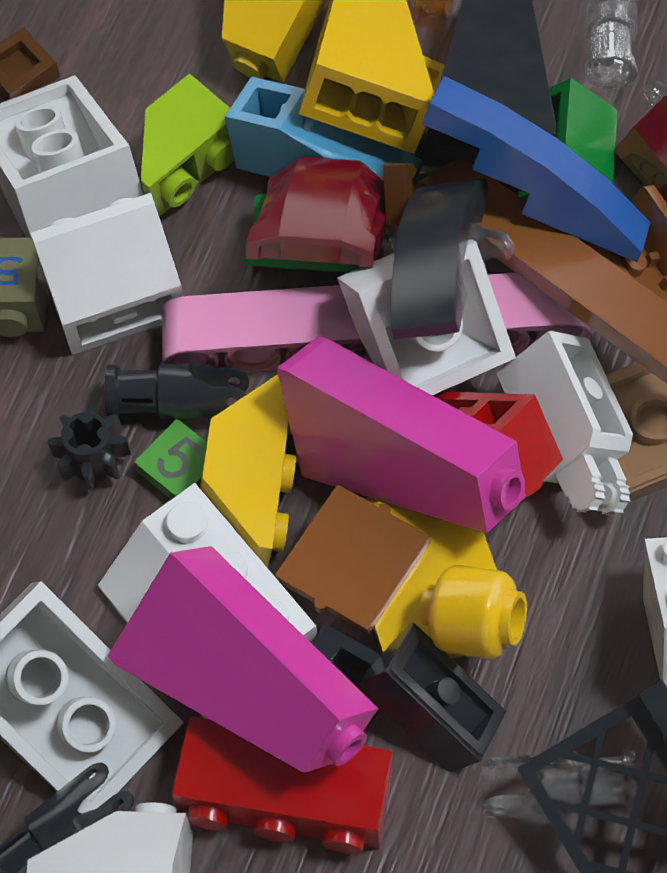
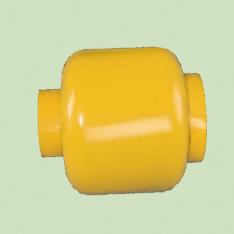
[420,565,527,660]

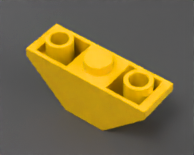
[200,374,296,568]

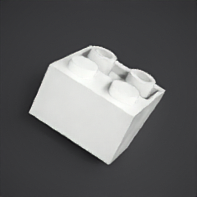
[31,193,184,355]

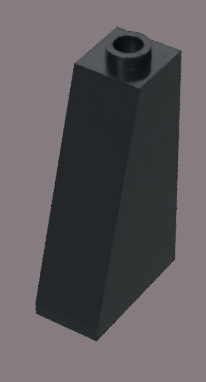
[425,0,556,162]

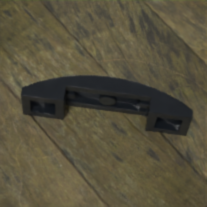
[391,178,489,340]

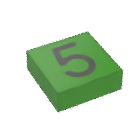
[134,419,207,500]

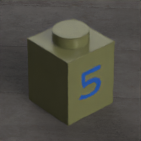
[0,237,48,337]

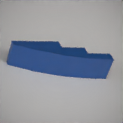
[422,76,651,262]

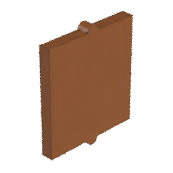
[274,484,431,635]

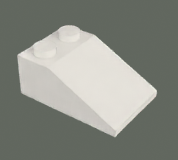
[0,75,144,237]
[0,581,184,814]

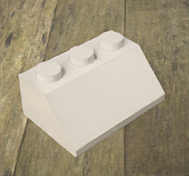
[98,483,318,720]

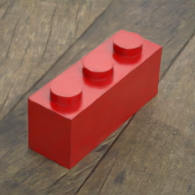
[172,716,394,854]

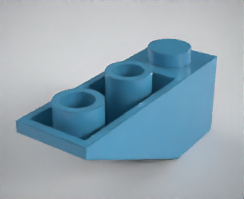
[225,77,423,180]

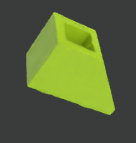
[141,73,235,217]

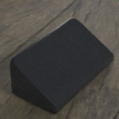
[359,622,507,771]

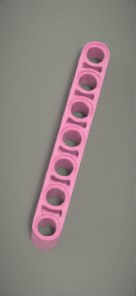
[161,272,593,374]

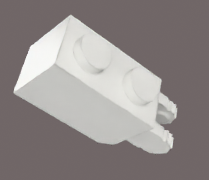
[496,331,633,515]

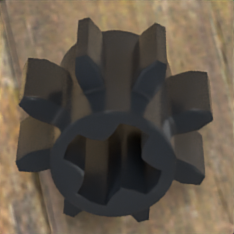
[48,405,131,489]

